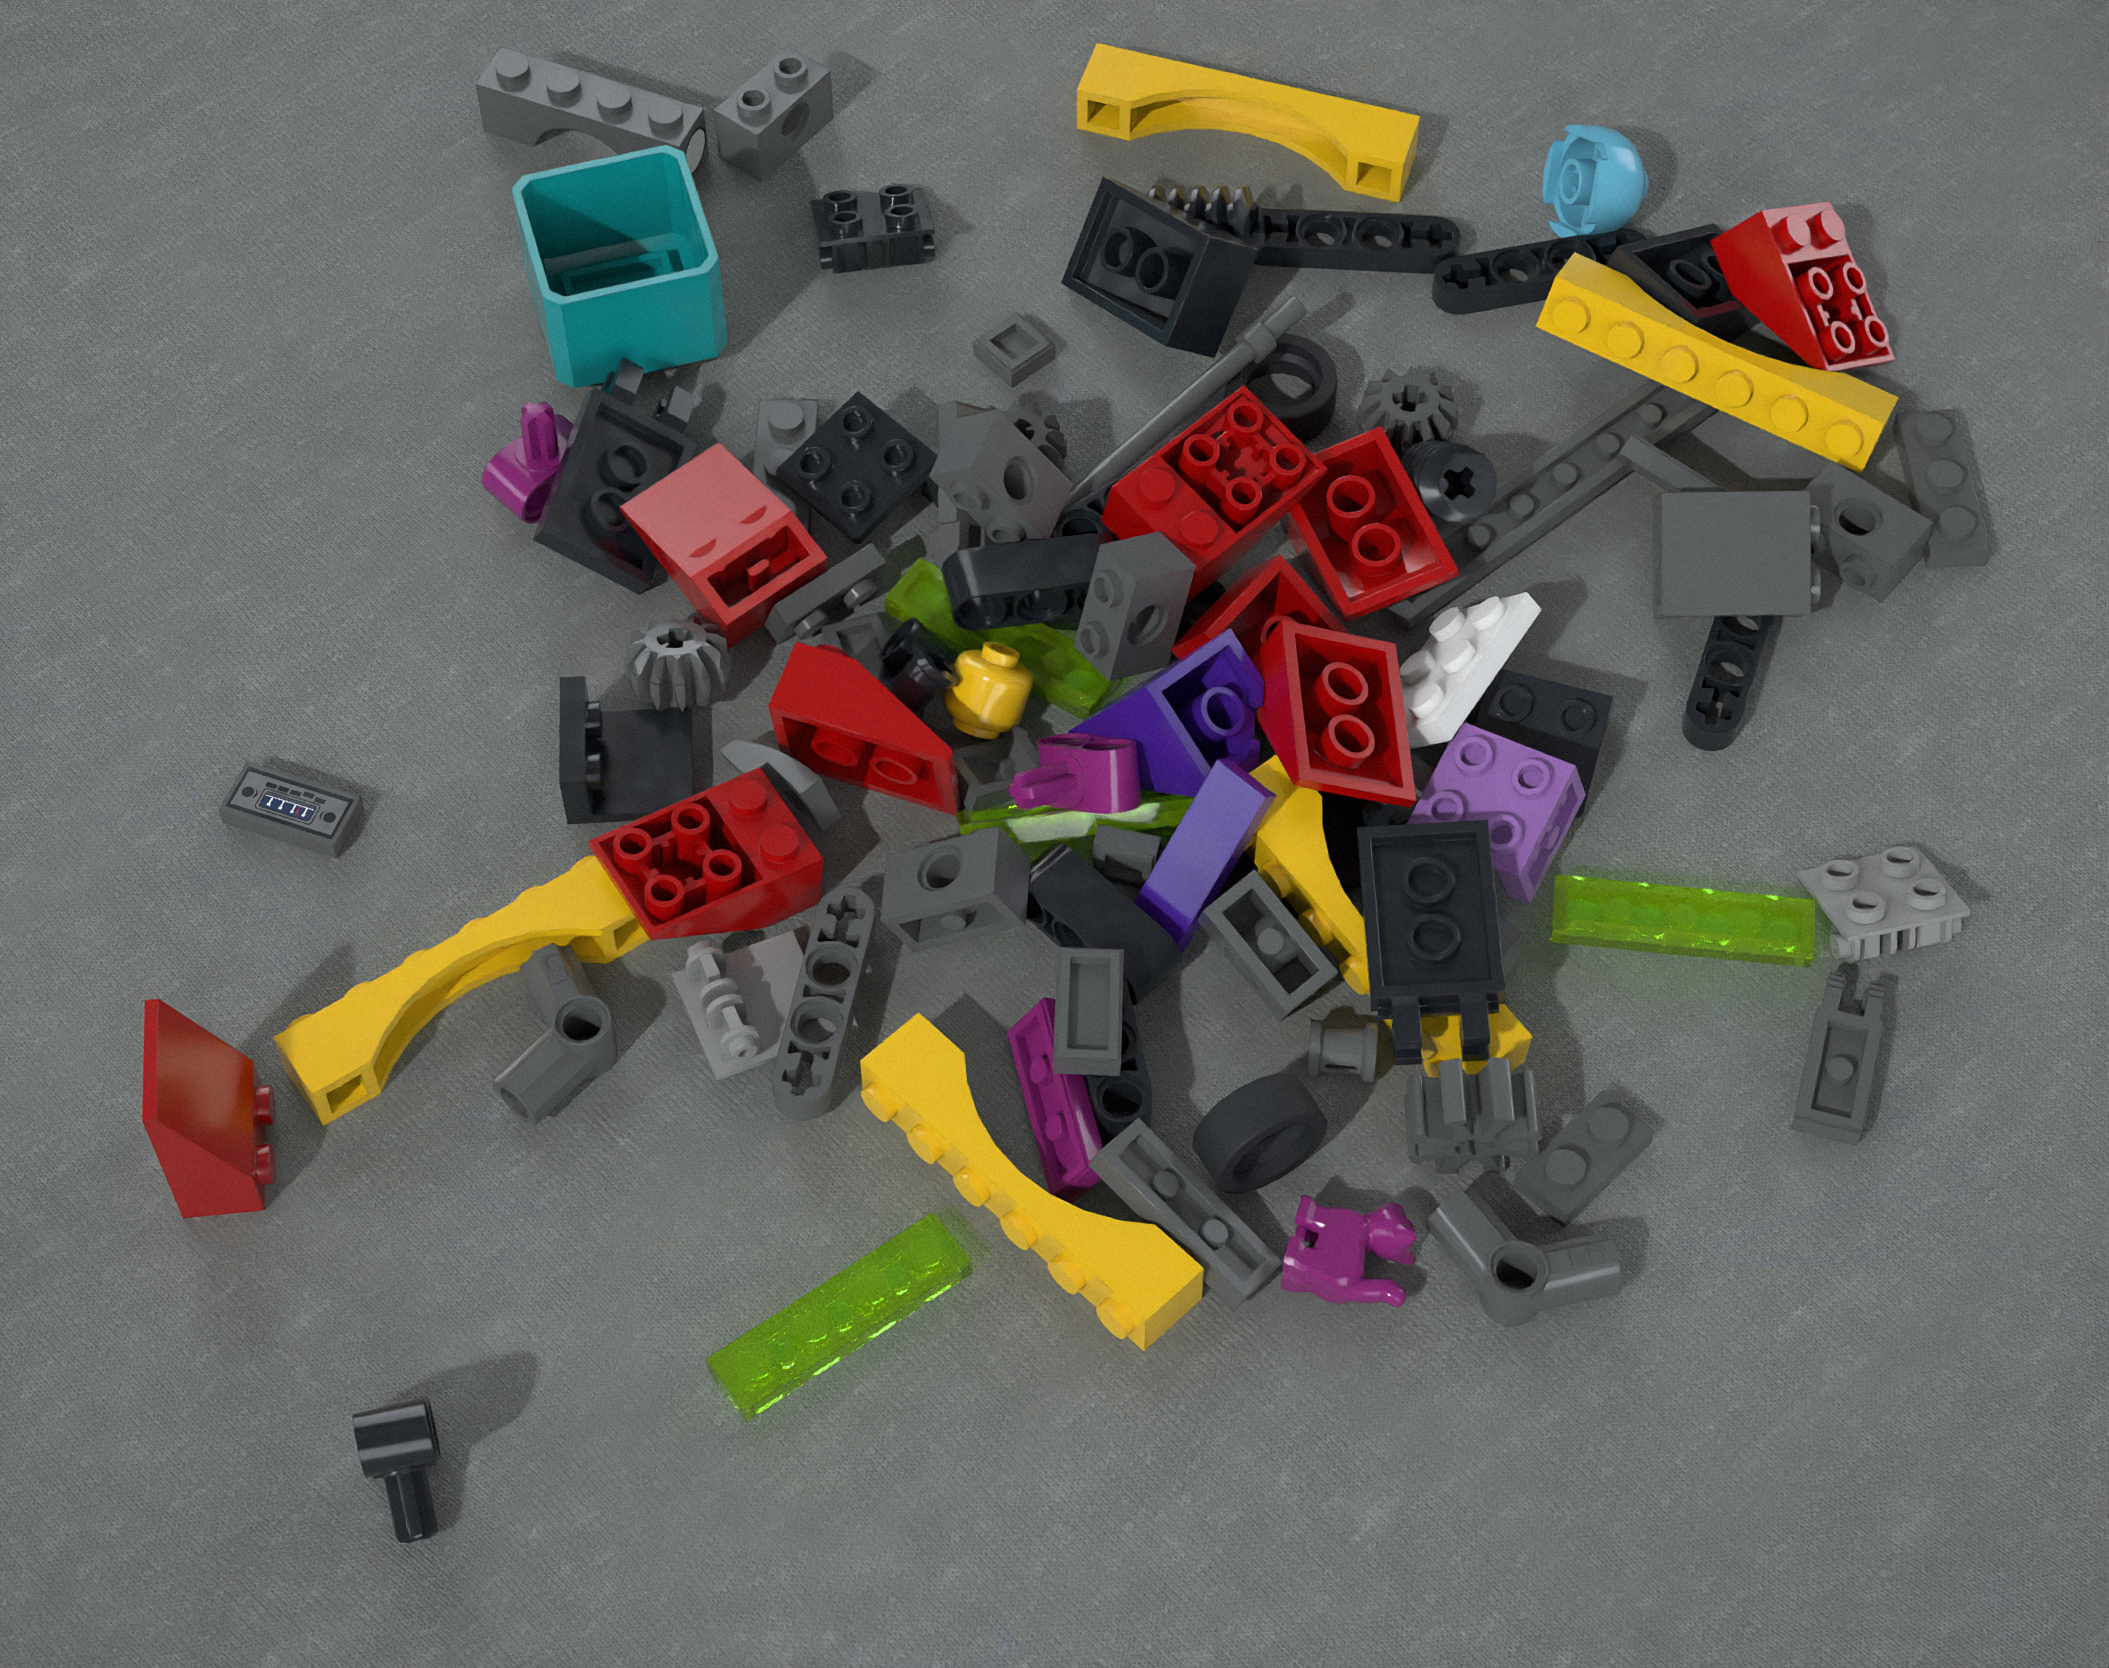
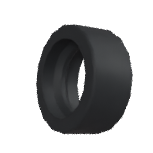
[1224,333,1338,443]
[1192,1073,1328,1194]

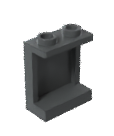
[1652,491,1821,619]

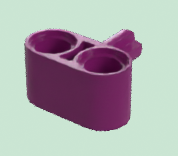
[482,401,574,524]
[1008,733,1142,814]

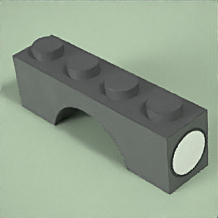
[475,46,709,180]

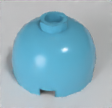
[1542,125,1649,238]

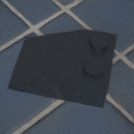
[1061,176,1259,358]
[1606,223,1761,343]

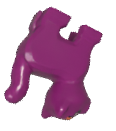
[1281,1194,1418,1307]

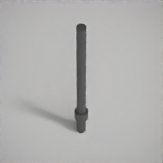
[1050,296,1307,538]

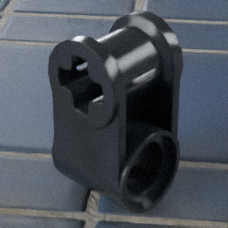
[878,617,960,720]

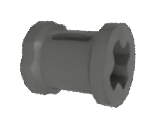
[1307,1019,1378,1083]

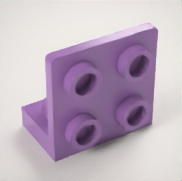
[1407,722,1586,904]

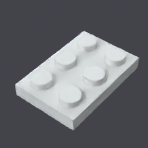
[1399,592,1542,749]

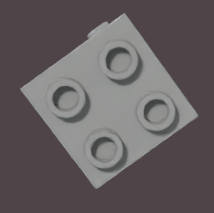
[1797,846,1970,963]
[671,930,836,1081]

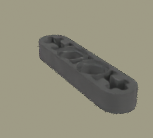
[772,887,876,1120]

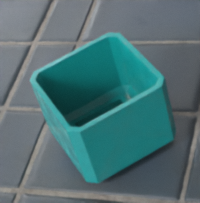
[511,145,728,389]

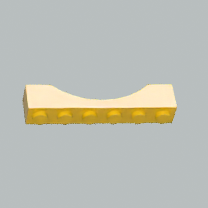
[1077,43,1420,203]
[1535,252,1899,474]
[1244,754,1533,1079]
[273,854,650,1126]
[860,1012,1204,1351]

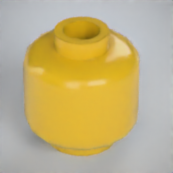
[943,642,1034,740]

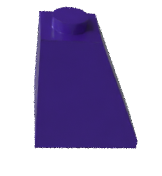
[1068,628,1265,797]

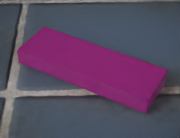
[1007,997,1103,1204]

